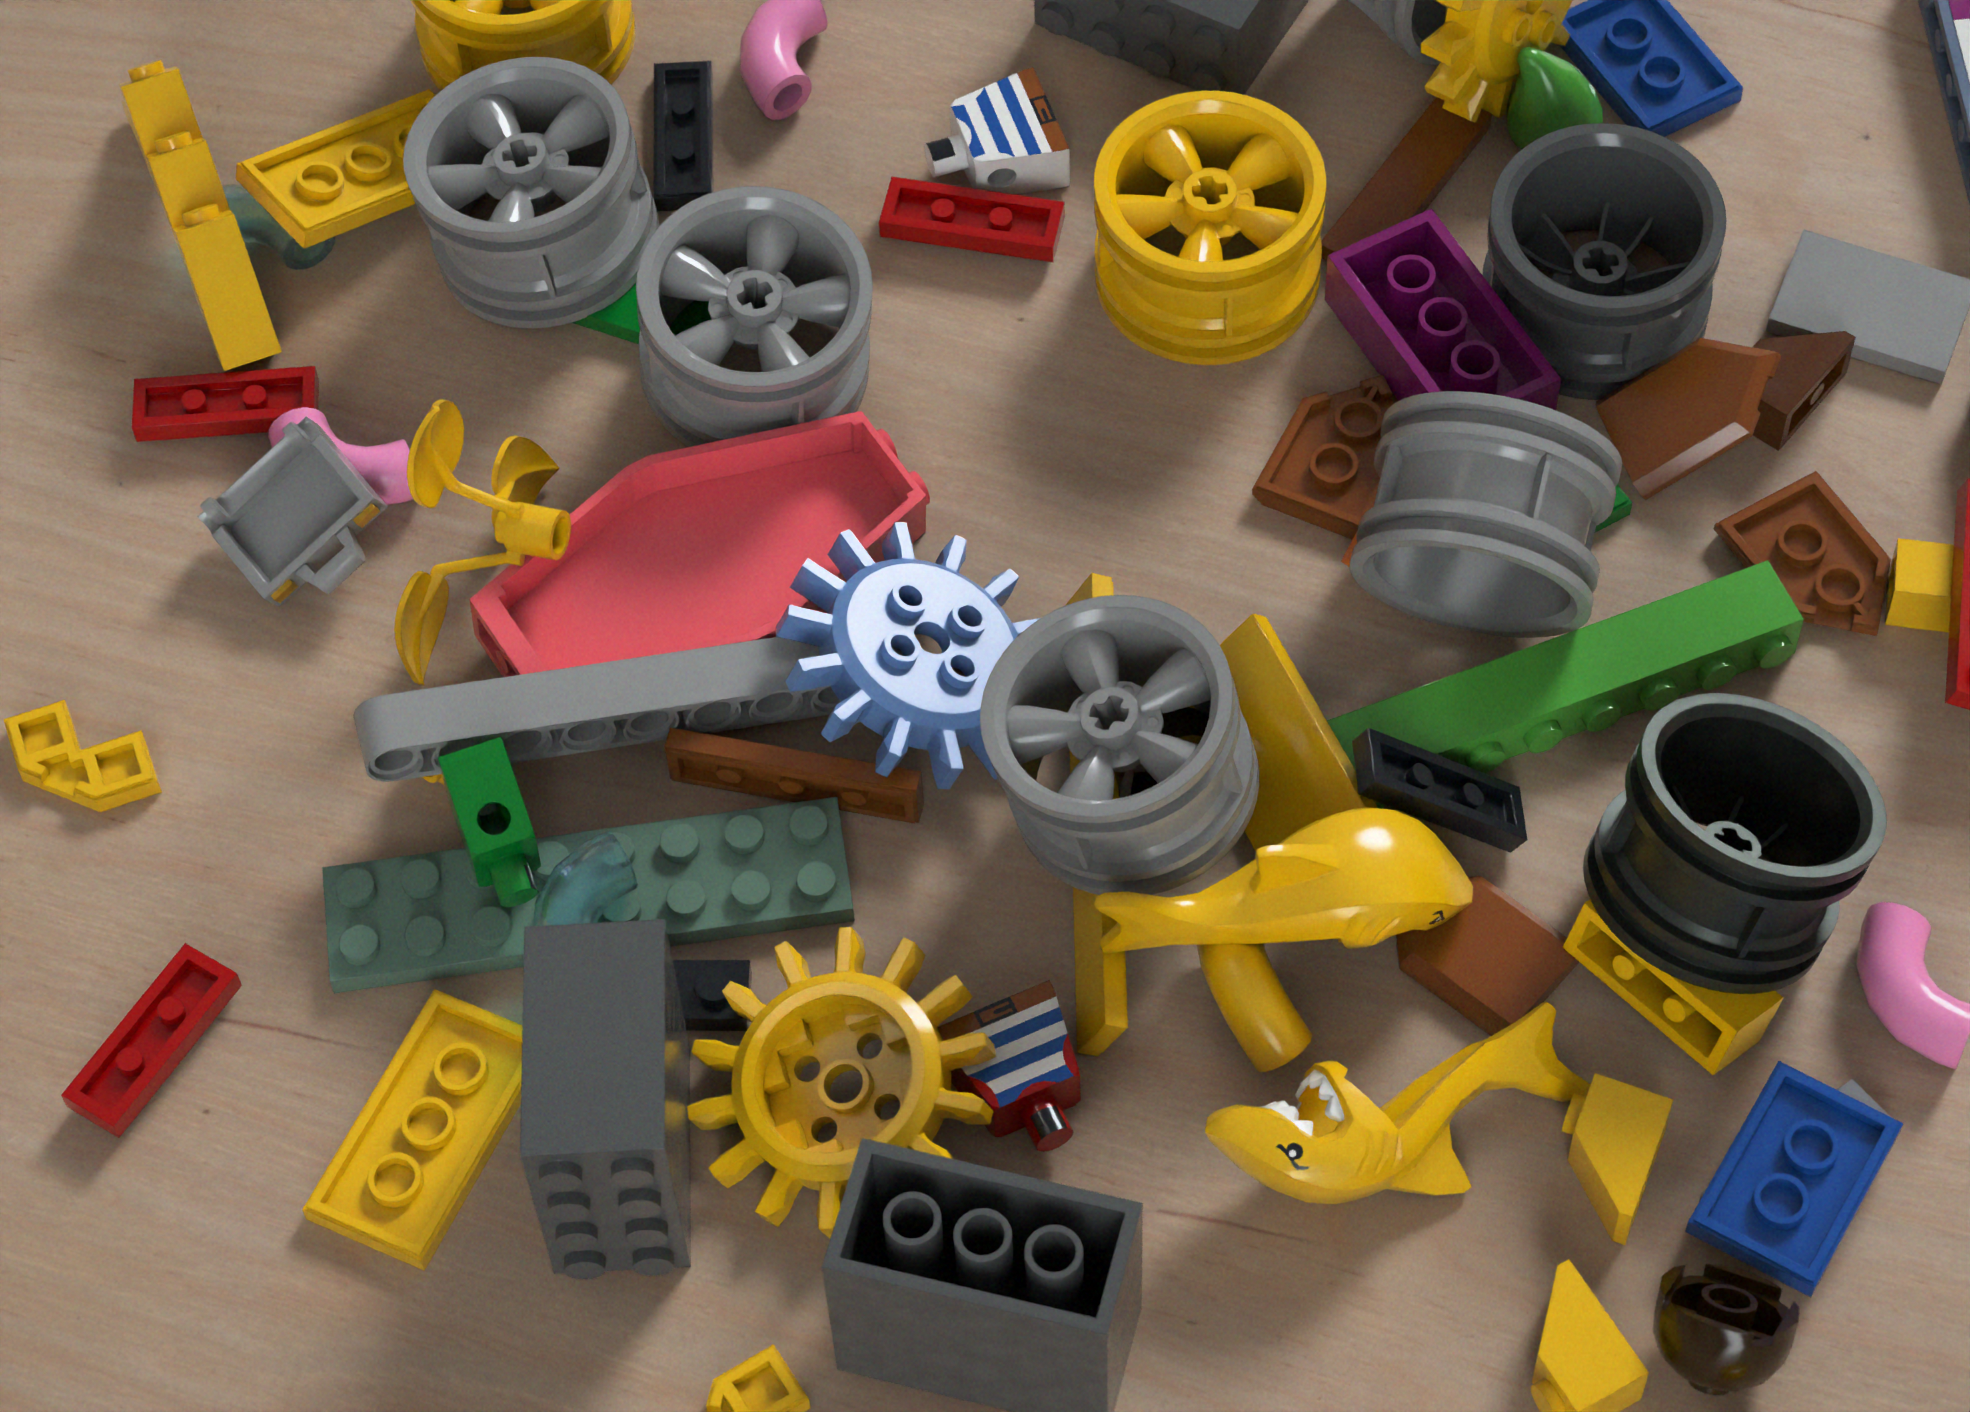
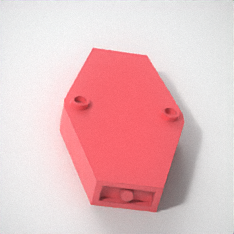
[469,411,930,677]

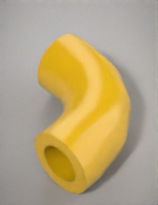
[1197,943,1312,1072]

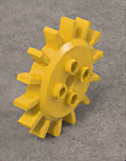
[1420,0,1572,123]
[687,927,996,1239]

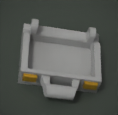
[198,417,388,607]

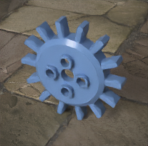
[776,522,1040,789]

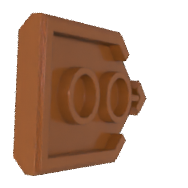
[1595,338,1781,500]
[1252,374,1394,539]
[1714,471,1891,636]
[1396,876,1579,1036]

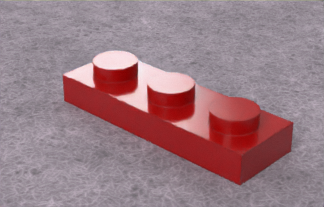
[879,177,1065,262]
[132,366,319,442]
[61,943,242,1138]

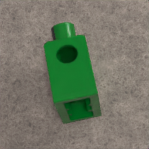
[438,737,541,907]

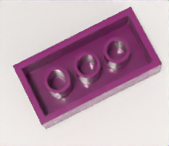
[1325,208,1561,410]

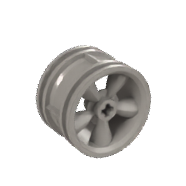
[403,57,659,329]
[636,186,873,447]
[1350,391,1622,638]
[980,595,1259,895]

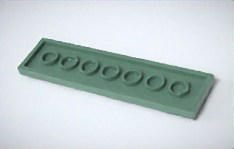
[322,797,855,993]

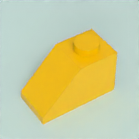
[1562,1073,1674,1245]
[1531,1259,1649,1412]

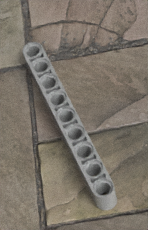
[353,637,903,782]

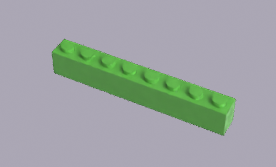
[1327,560,1804,809]

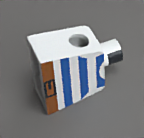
[924,67,1070,195]

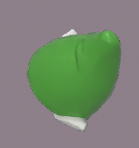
[1507,47,1603,149]

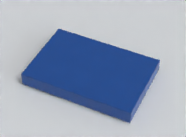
[1558,0,1743,137]
[1685,1061,1904,1297]

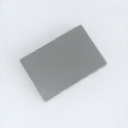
[1766,230,1970,385]

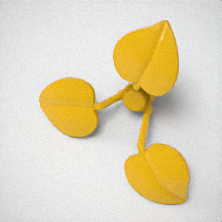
[394,399,571,686]

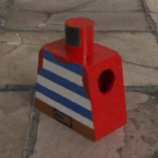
[937,980,1081,1152]

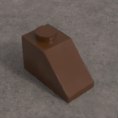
[1753,331,1856,451]

